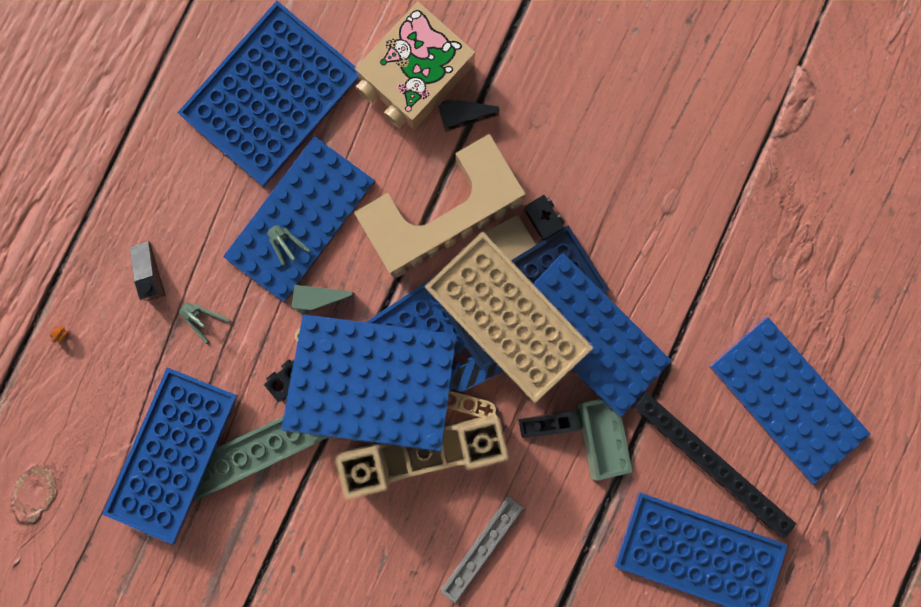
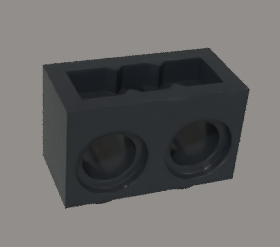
[264,359,294,403]

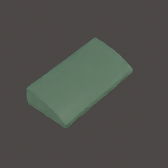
[577,399,632,481]

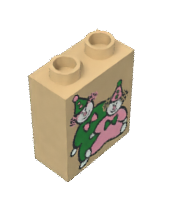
[355,1,475,130]

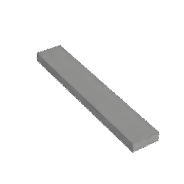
[440,496,524,604]

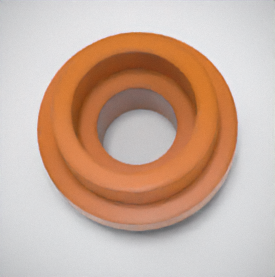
[50,326,69,344]

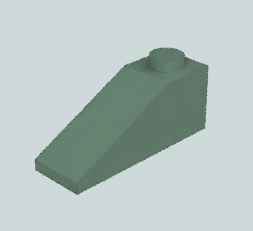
[292,285,354,314]

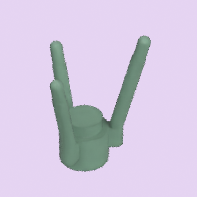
[267,225,310,266]
[179,302,230,344]

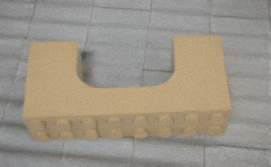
[354,134,525,277]
[336,414,508,499]

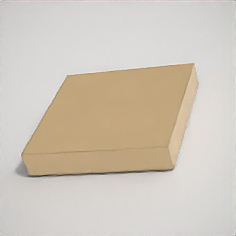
[486,215,536,261]

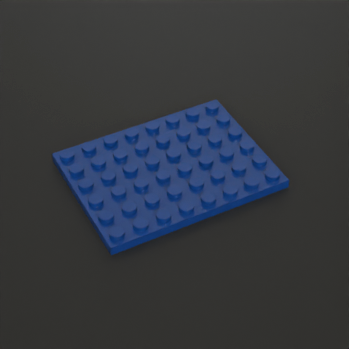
[177,0,358,187]
[281,314,456,452]

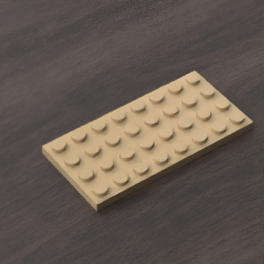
[425,232,593,403]

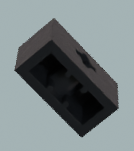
[523,195,564,241]

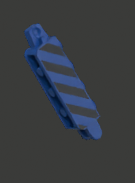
[449,357,505,392]

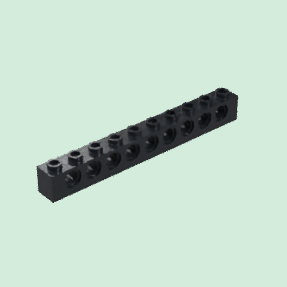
[631,392,797,539]

